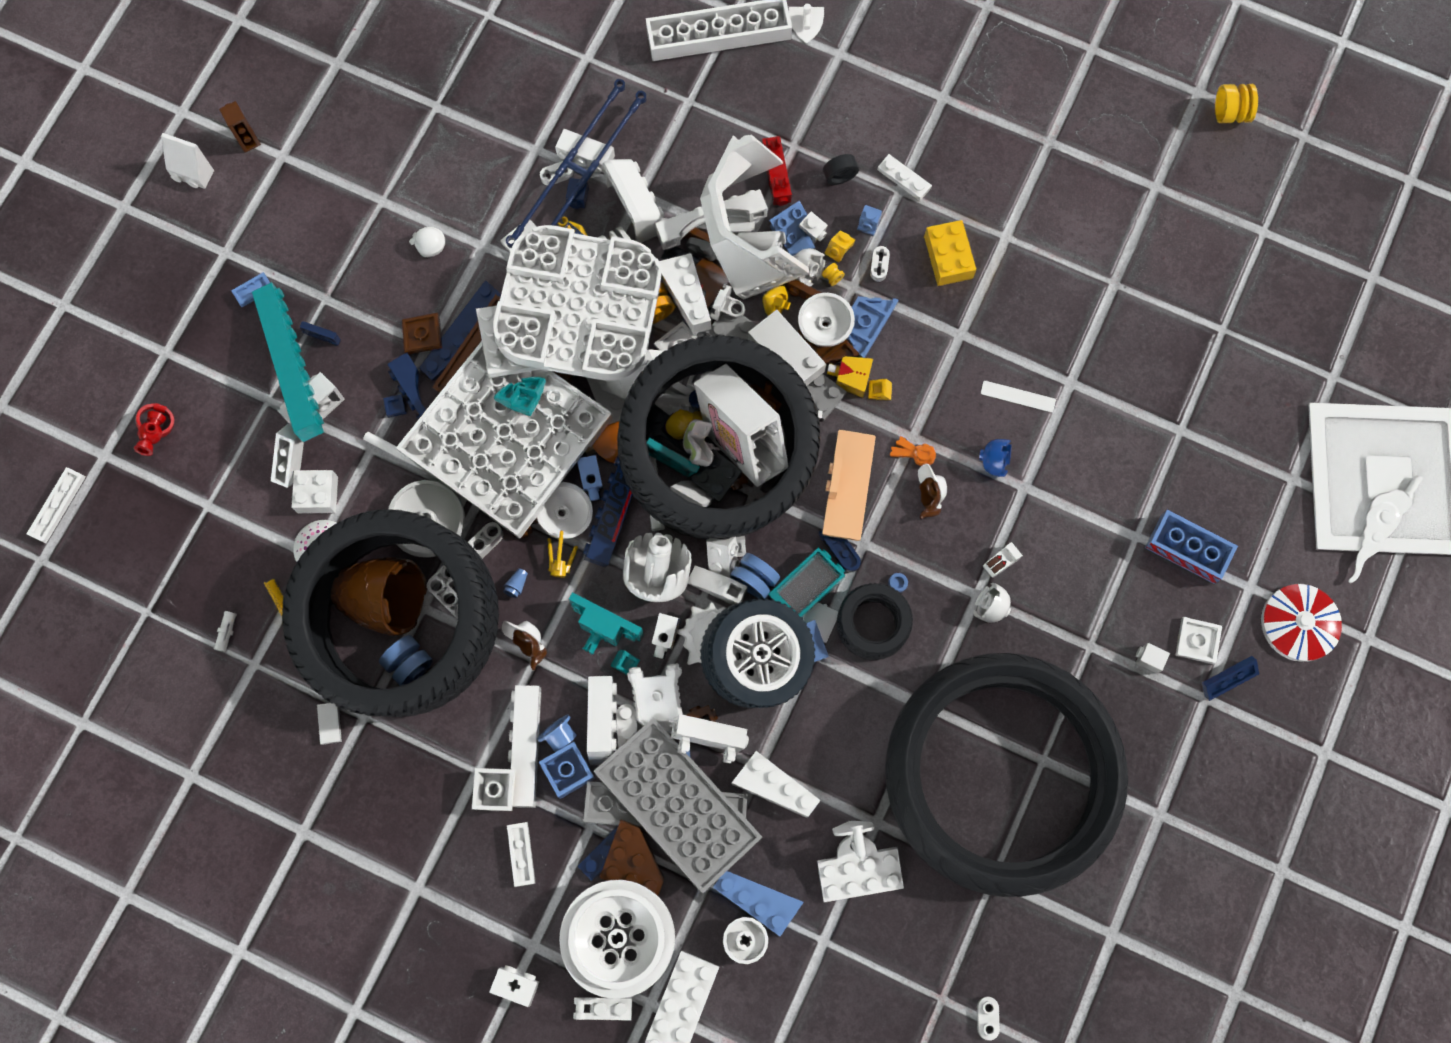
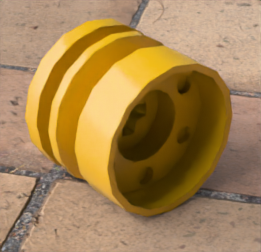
[1215,84,1258,123]

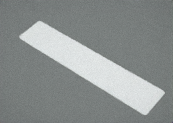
[981,381,1056,412]

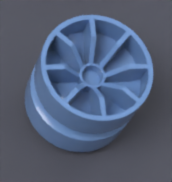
[379,635,433,686]

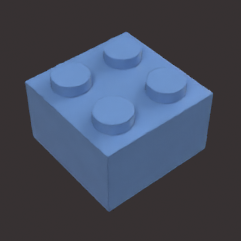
[539,742,595,799]

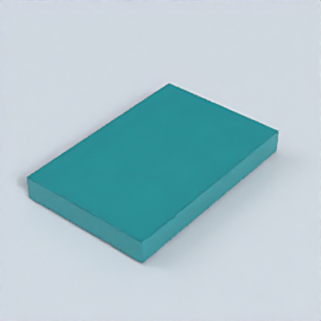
[646,438,699,477]

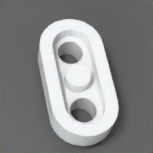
[977,997,1000,1040]

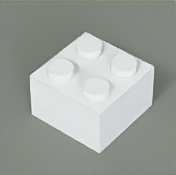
[292,470,338,513]

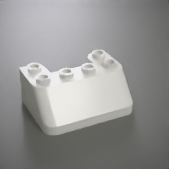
[603,159,664,243]

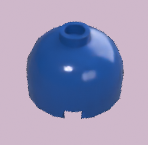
[979,439,1012,477]

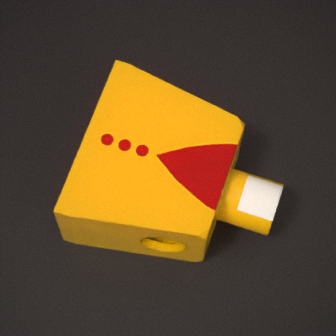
[827,356,873,398]

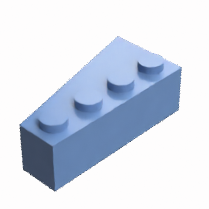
[713,871,803,936]

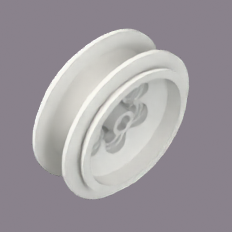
[559,880,675,999]

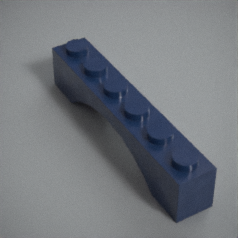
[388,353,426,420]

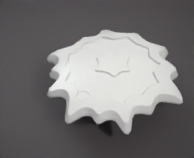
[677,602,747,665]

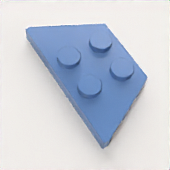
[847,296,899,358]

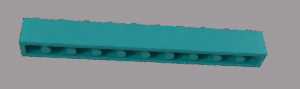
[252,282,324,442]

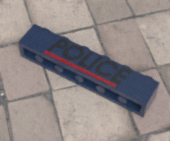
[582,454,633,567]

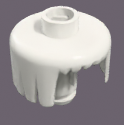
[623,533,692,602]

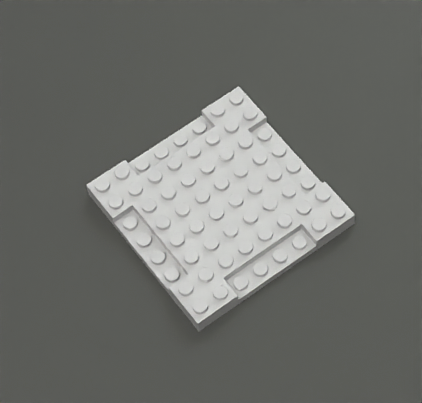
[396,341,614,539]

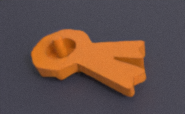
[890,436,936,466]

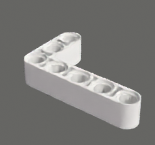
[427,522,503,620]

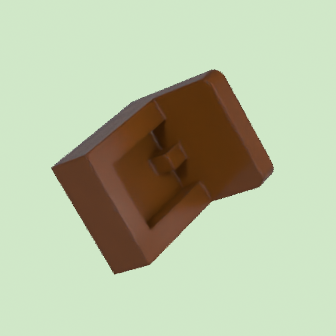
[687,705,718,722]

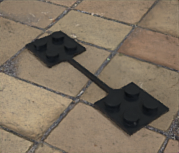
[645,404,743,502]

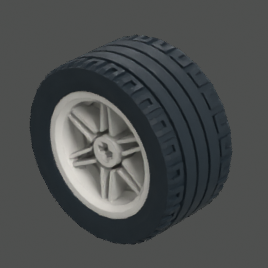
[700,599,815,708]

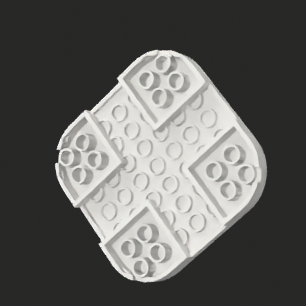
[493,225,661,381]

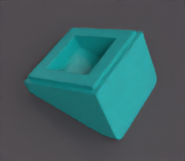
[610,649,640,676]

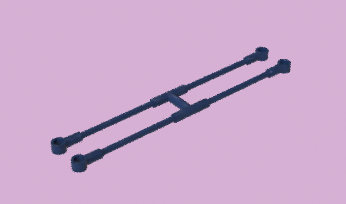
[506,79,647,248]

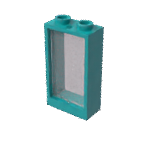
[768,547,845,618]

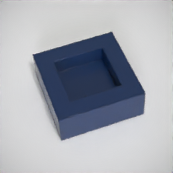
[383,394,407,418]

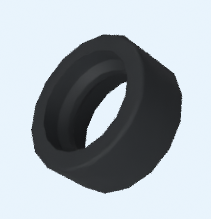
[823,154,859,185]

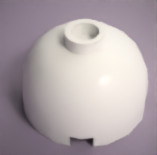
[793,248,825,286]
[973,583,1011,623]

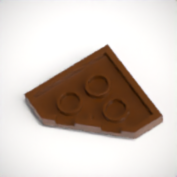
[600,820,664,896]

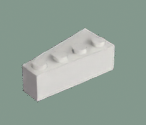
[659,253,711,334]
[587,676,617,765]
[732,751,820,818]

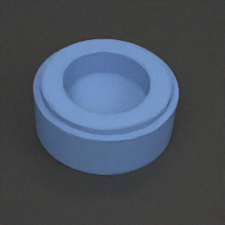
[888,573,908,593]

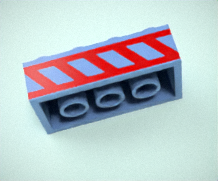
[1145,510,1238,584]

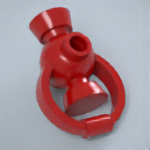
[134,403,174,456]

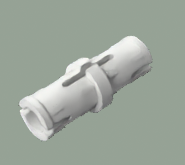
[213,611,237,652]

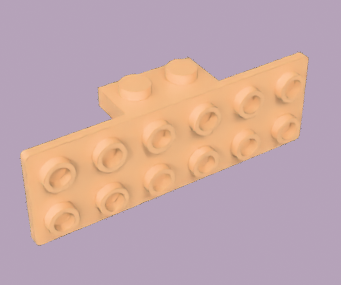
[822,430,876,541]

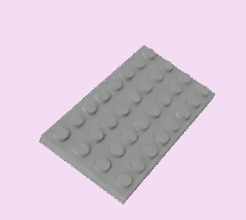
[593,718,762,894]

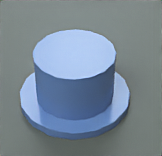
[537,715,577,752]

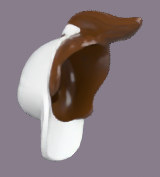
[918,464,947,519]
[502,621,547,670]

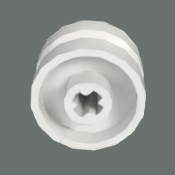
[723,917,768,964]

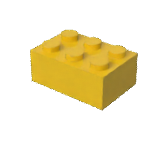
[924,220,976,286]

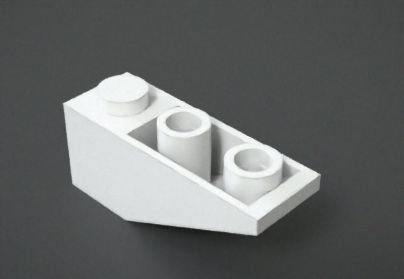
[688,566,747,605]

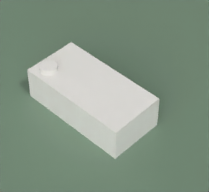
[748,310,826,386]

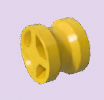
[822,263,845,286]

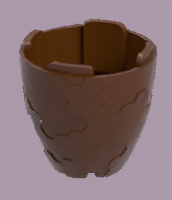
[330,557,427,636]

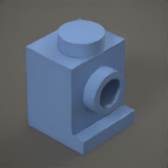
[857,205,882,236]

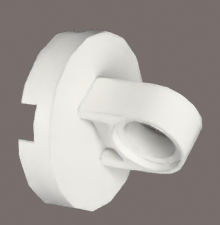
[710,284,745,321]

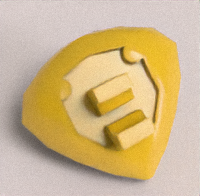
[762,286,791,316]

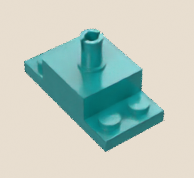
[569,592,644,655]

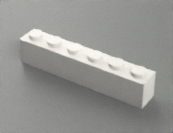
[508,685,541,808]

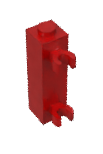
[762,136,792,206]

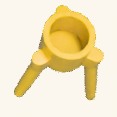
[548,530,578,578]

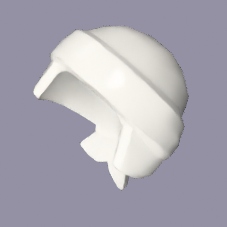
[409,227,445,258]

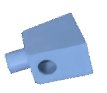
[577,455,603,501]

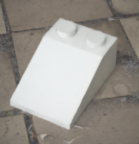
[161,133,214,189]

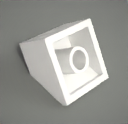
[472,768,515,811]

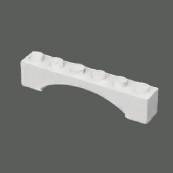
[655,189,768,250]

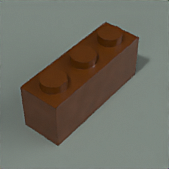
[219,101,261,153]

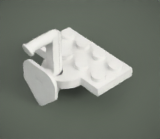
[817,821,904,902]

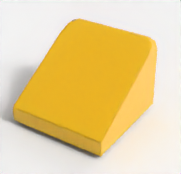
[868,379,892,400]

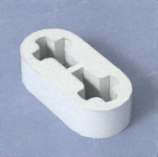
[540,161,574,185]
[870,246,890,282]

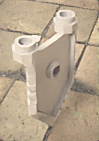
[627,663,683,735]

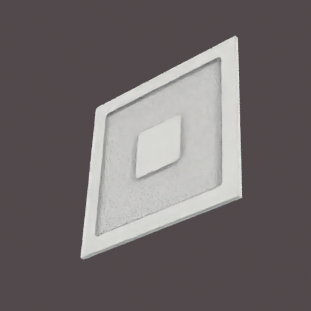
[1308,403,1451,555]

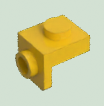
[825,230,855,262]

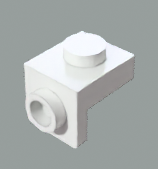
[799,212,828,244]

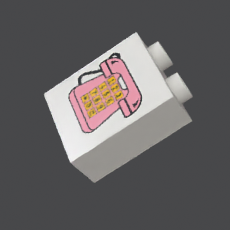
[694,364,788,487]

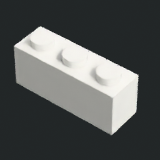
[555,129,615,173]
[271,424,304,488]

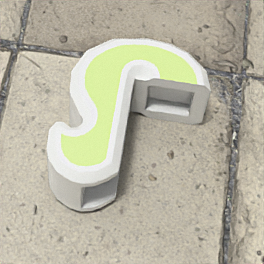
[683,419,714,467]

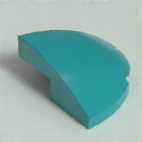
[494,377,546,416]

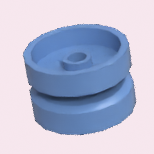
[730,553,780,599]

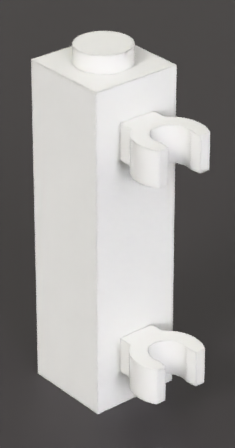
[671,714,749,764]

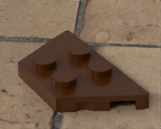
[798,322,859,365]

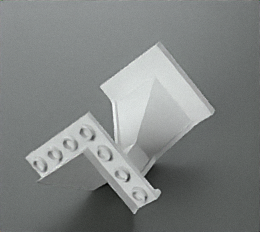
[700,135,810,299]

